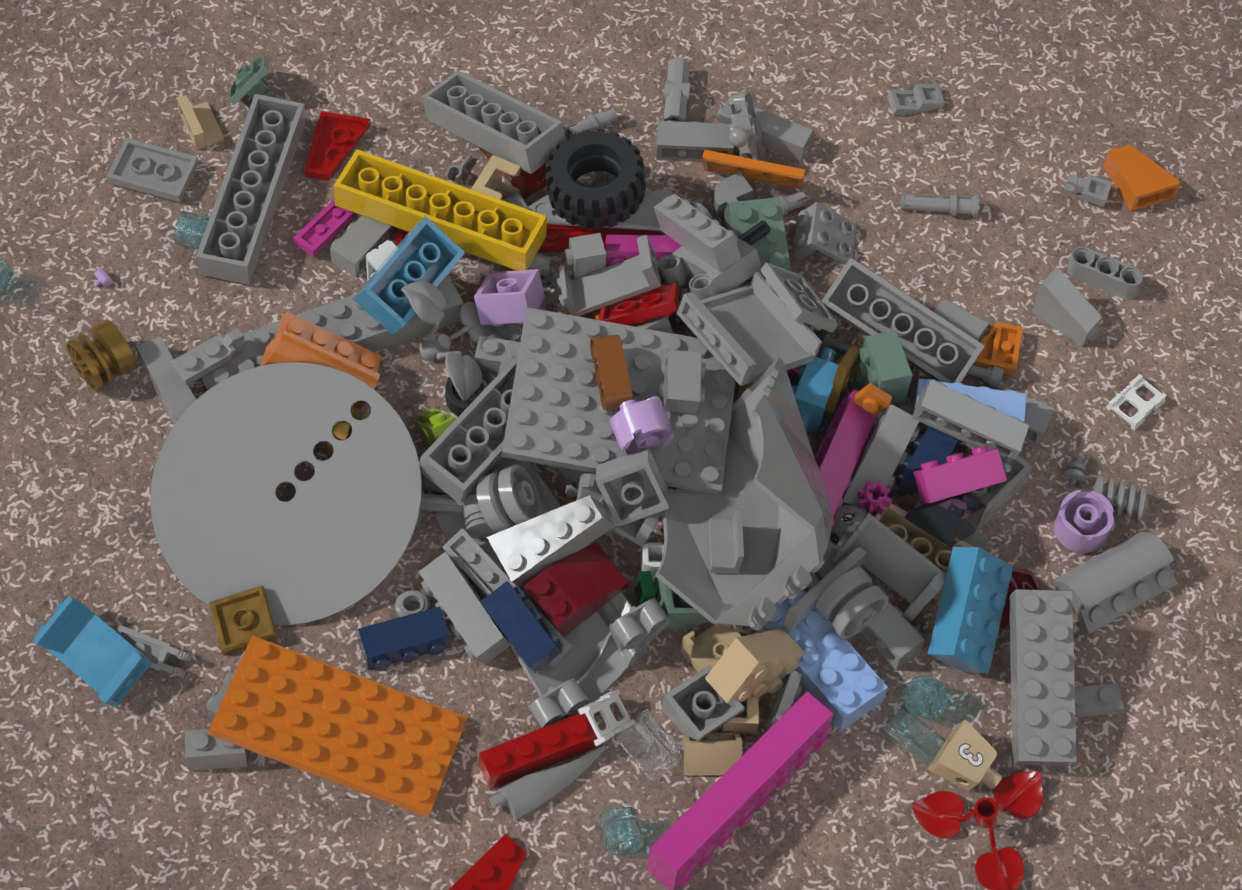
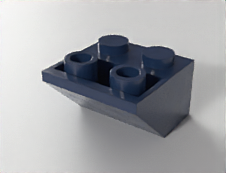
[896,427,958,496]

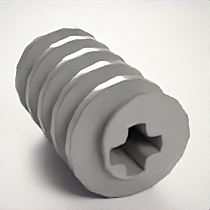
[1092,474,1150,522]

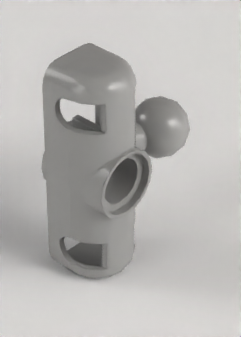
[727,91,766,162]

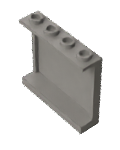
[677,272,822,386]

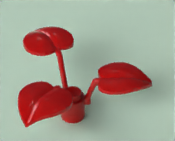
[912,771,1043,890]

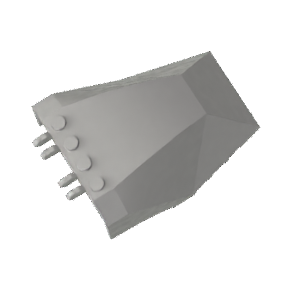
[656,357,831,631]

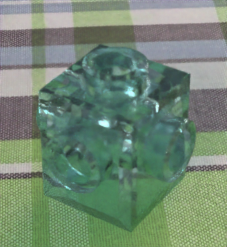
[901,675,952,720]

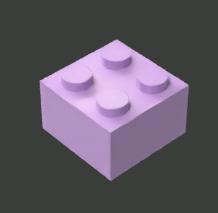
[474,269,545,327]

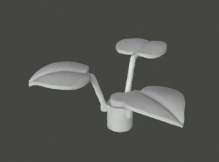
[401,281,495,401]

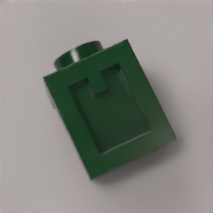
[633,571,658,607]

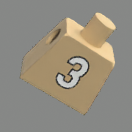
[928,720,1002,791]

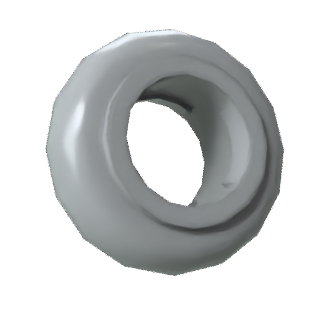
[395,590,430,617]

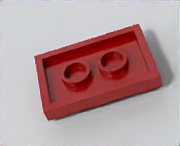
[598,281,680,325]

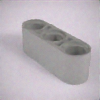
[1067,247,1143,299]

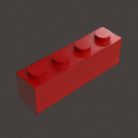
[478,713,598,790]

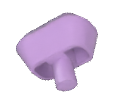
[94,268,113,287]

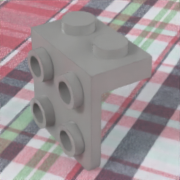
[792,202,856,265]

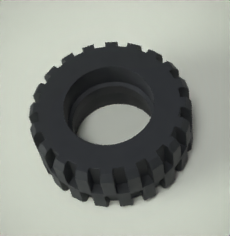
[545,129,646,230]

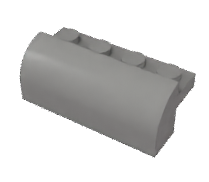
[1053,532,1177,634]

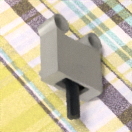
[658,220,771,300]

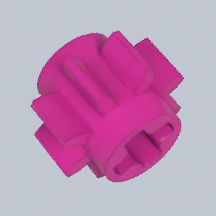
[857,481,892,515]

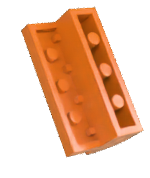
[261,311,382,410]

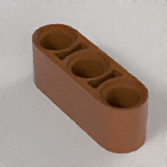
[590,334,633,411]

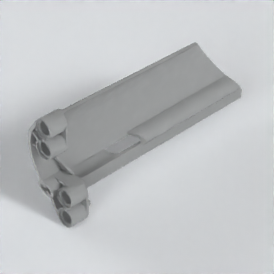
[435,457,670,728]

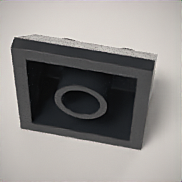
[904,493,987,547]

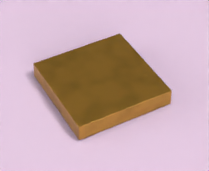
[825,344,861,413]
[209,585,278,655]

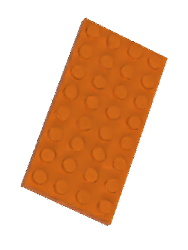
[208,635,468,818]

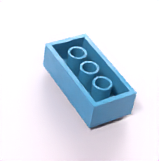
[353,217,465,335]
[928,547,1013,673]

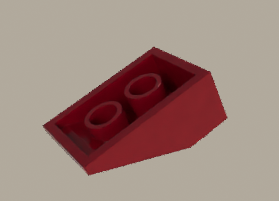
[524,543,630,637]

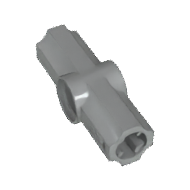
[663,57,690,122]

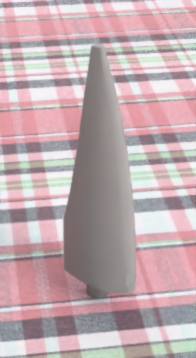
[489,745,606,820]

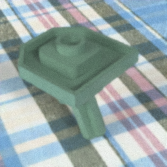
[229,55,277,105]

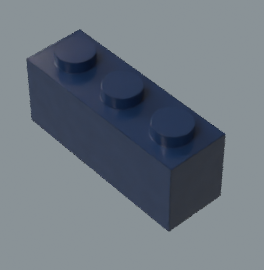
[480,581,562,673]
[358,607,450,670]

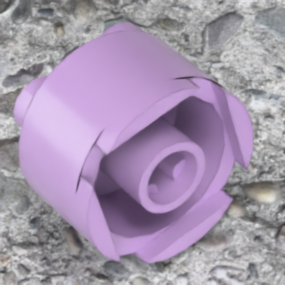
[610,396,674,455]
[1053,490,1114,555]

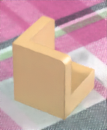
[722,697,759,735]

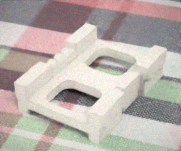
[1106,374,1167,431]
[578,689,635,746]

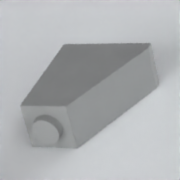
[1032,267,1102,347]

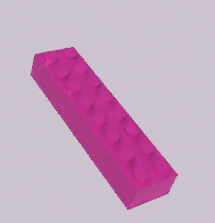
[647,691,834,890]

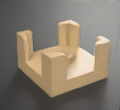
[471,155,521,200]
[681,623,742,672]

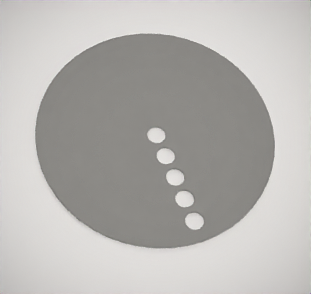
[150,362,422,626]

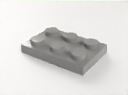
[106,138,199,202]
[760,262,839,333]

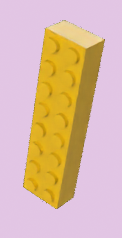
[334,149,547,271]

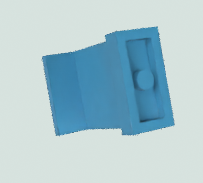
[33,596,153,707]

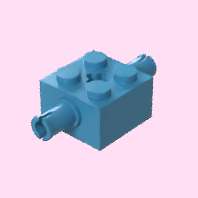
[792,348,838,435]

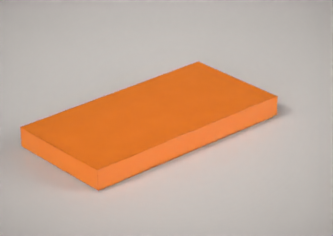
[702,149,805,189]

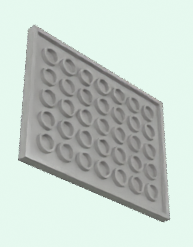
[501,307,736,495]

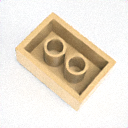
[705,628,805,703]

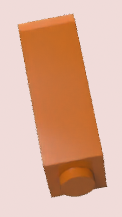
[1103,144,1181,211]

